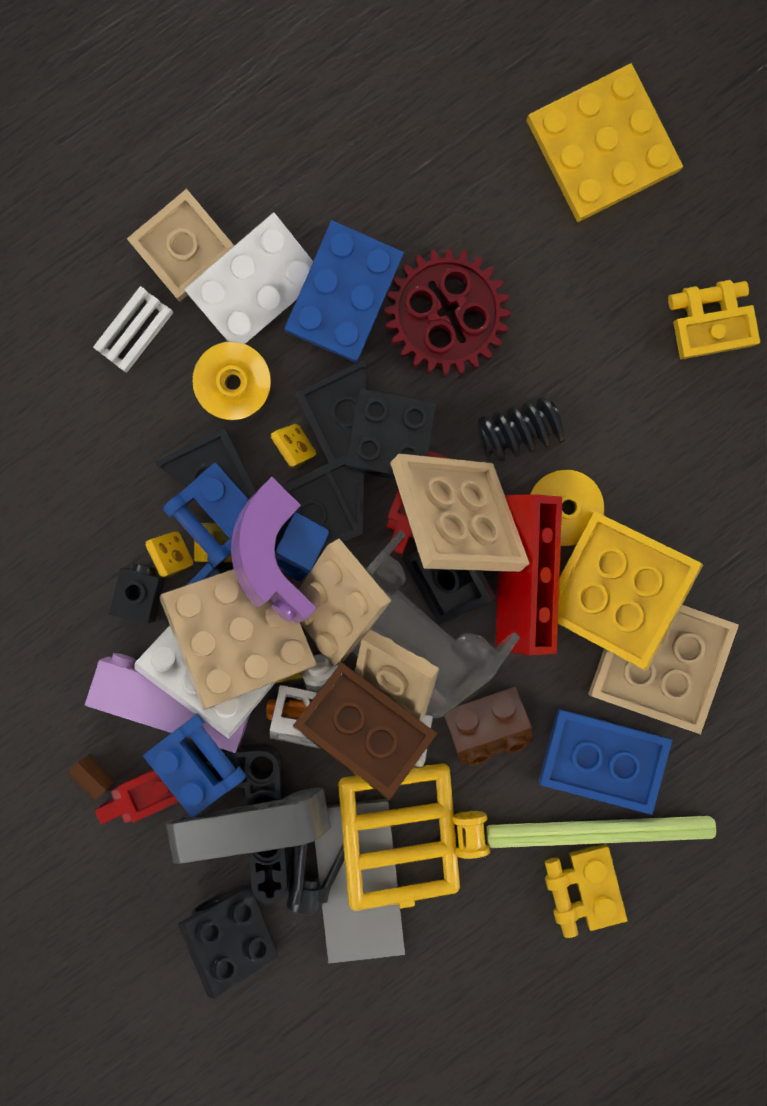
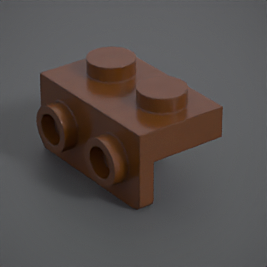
[443,687,533,765]

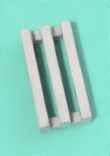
[93,286,173,373]

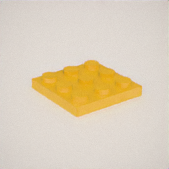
[526,63,683,223]
[558,511,703,671]

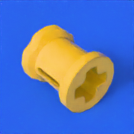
[452,811,490,859]

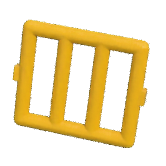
[338,763,460,911]

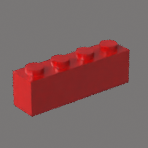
[495,495,562,655]

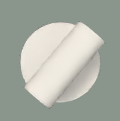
[301,654,339,693]

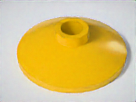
[192,342,271,420]
[530,470,604,546]

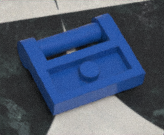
[162,462,249,568]
[143,713,247,818]

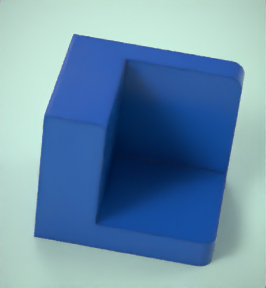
[274,512,329,582]

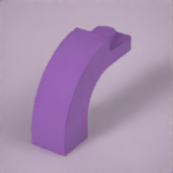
[231,477,316,623]

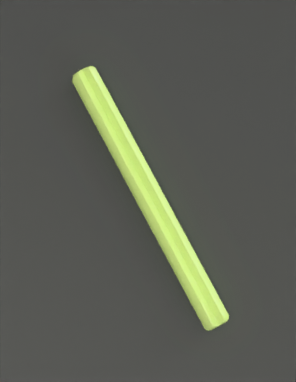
[486,816,716,848]

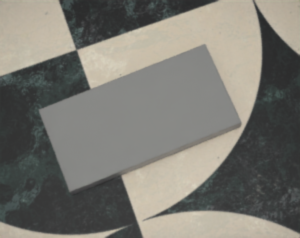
[315,798,405,964]

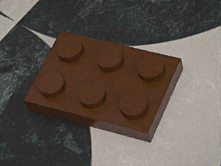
[293,662,437,800]

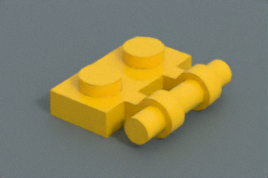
[668,280,760,360]
[545,843,627,938]

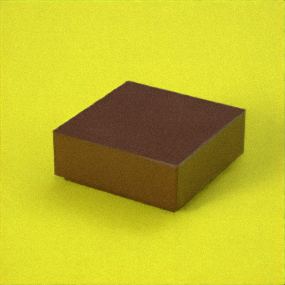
[68,755,114,800]

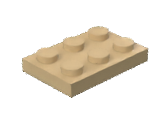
[299,539,391,666]

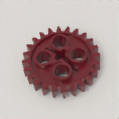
[384,248,511,377]

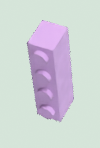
[85,653,251,753]

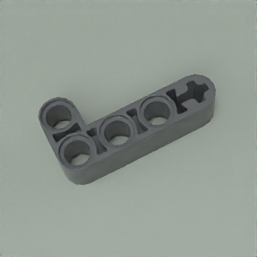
[165,787,331,864]

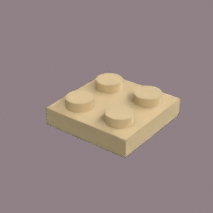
[127,189,234,302]
[355,629,439,721]

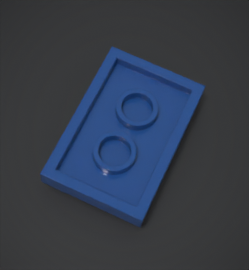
[284,220,404,363]
[538,708,672,815]

